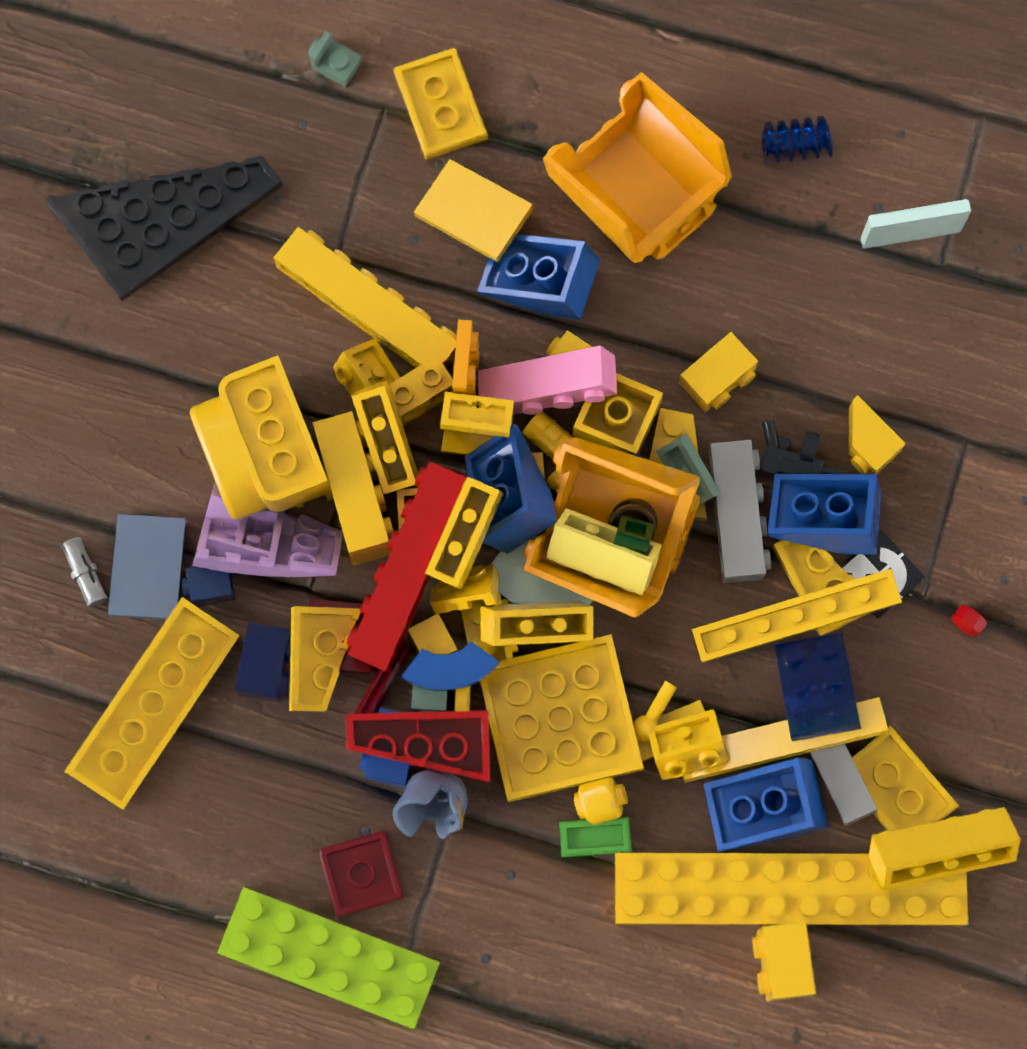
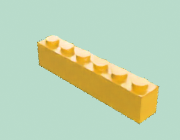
[273,227,457,369]

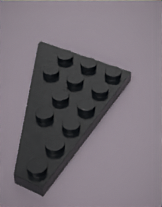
[44,156,283,301]

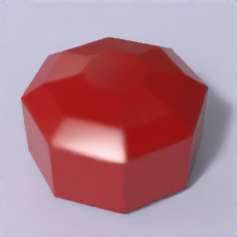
[951,604,987,637]

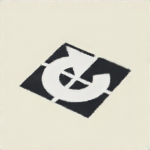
[840,530,925,620]

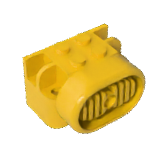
[190,355,334,520]

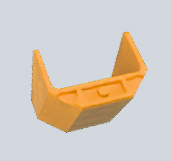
[543,72,732,263]
[523,437,700,617]

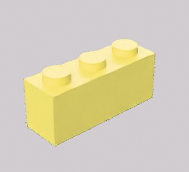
[546,508,662,595]

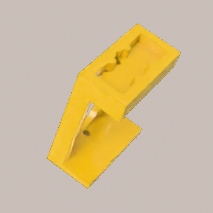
[440,392,514,455]

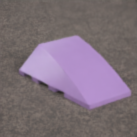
[192,482,343,577]

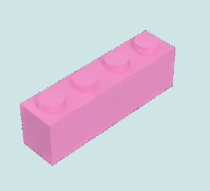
[478,345,617,415]

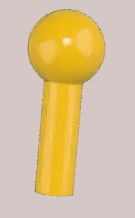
[633,681,677,743]

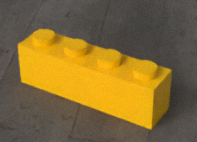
[869,807,1021,890]

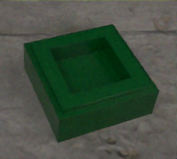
[613,515,654,553]

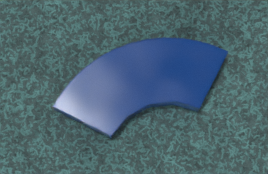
[401,641,499,692]

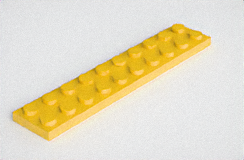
[615,853,968,926]

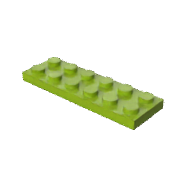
[217,887,440,1030]

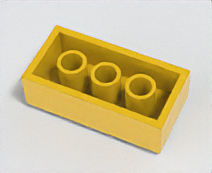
[312,411,394,566]

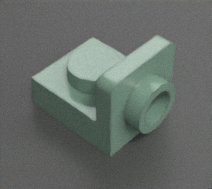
[308,31,362,87]

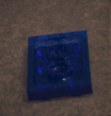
[775,632,861,742]

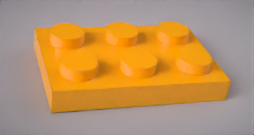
[452,319,480,396]

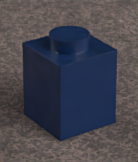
[182,566,236,607]

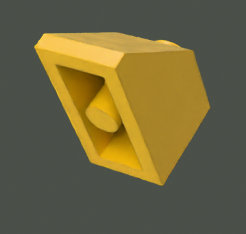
[848,395,906,474]

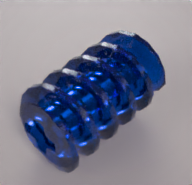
[761,116,833,164]

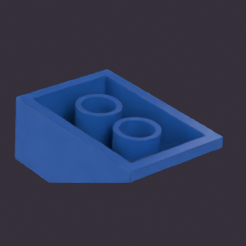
[477,234,600,320]
[465,424,557,554]
[768,474,882,555]
[703,758,829,852]

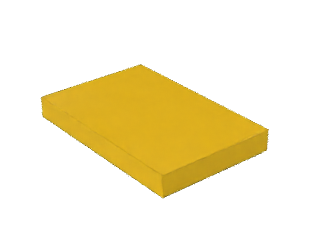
[393,48,488,160]
[414,159,534,262]
[852,726,959,831]

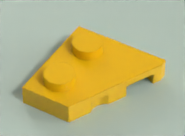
[430,563,500,614]

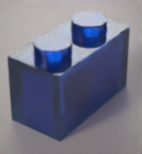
[235,623,291,702]

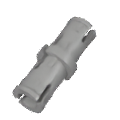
[61,537,108,608]

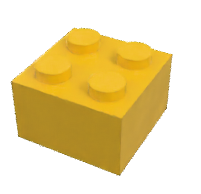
[573,373,663,455]
[752,921,816,1001]

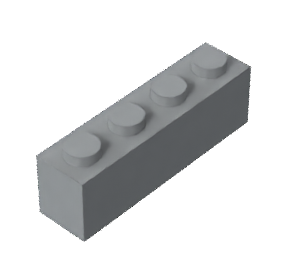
[708,440,771,584]

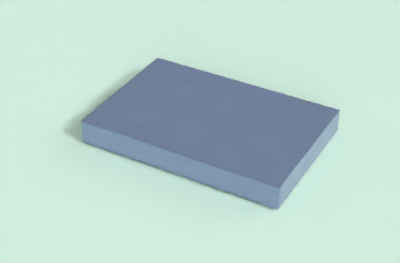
[108,514,187,620]

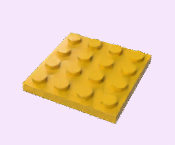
[480,634,644,802]

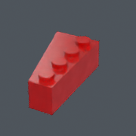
[346,711,490,782]

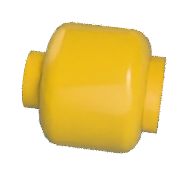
[574,777,628,825]

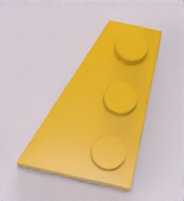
[773,540,869,637]

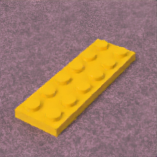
[64,597,240,810]

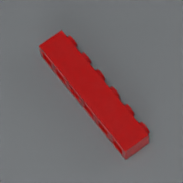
[346,462,467,671]

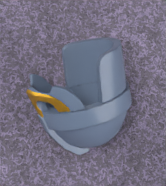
[393,769,468,840]

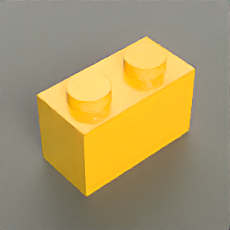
[679,332,758,413]

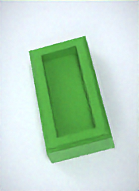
[559,817,632,858]

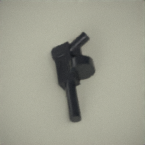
[760,420,859,474]

